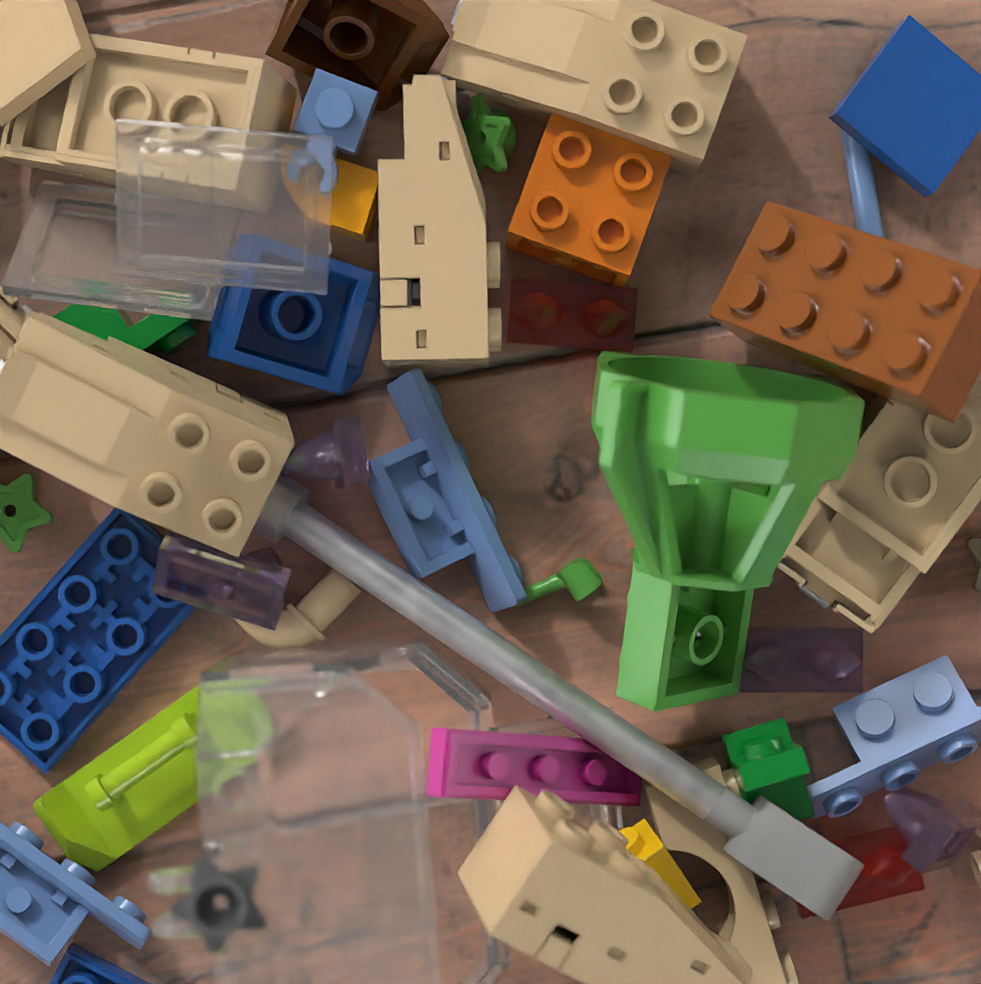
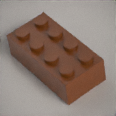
[709,200,981,424]

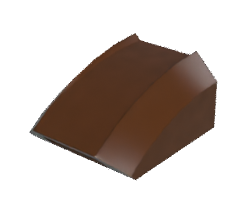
[265,0,450,111]

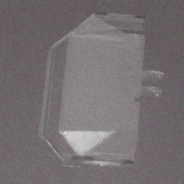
[148,636,512,984]

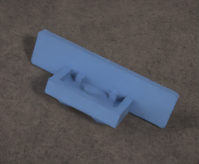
[360,368,527,612]
[807,654,981,819]
[0,822,152,967]

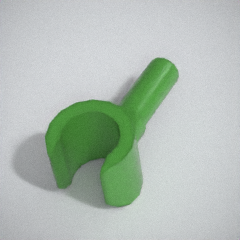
[515,558,603,607]

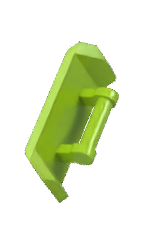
[33,663,278,872]

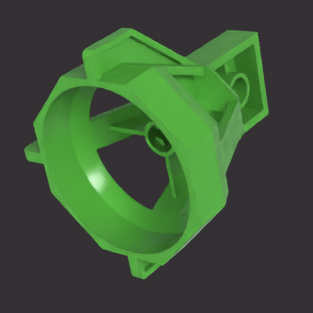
[591,350,865,712]

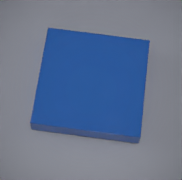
[829,15,981,198]

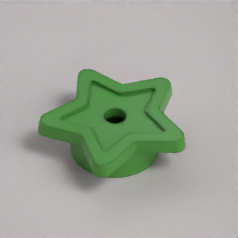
[461,93,516,174]
[0,472,54,553]

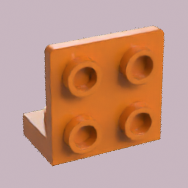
[505,113,672,290]

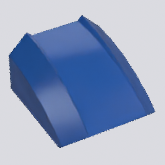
[207,233,381,396]

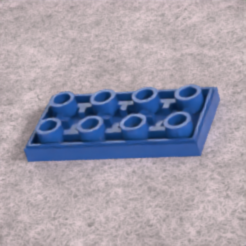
[0,507,217,774]

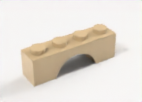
[642,756,799,984]

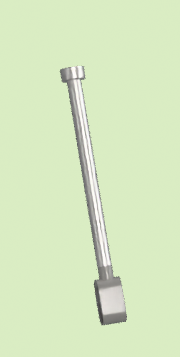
[253,473,865,921]

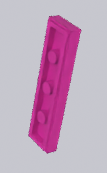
[426,727,642,807]

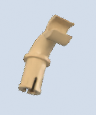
[206,569,362,649]

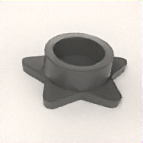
[170,856,267,954]

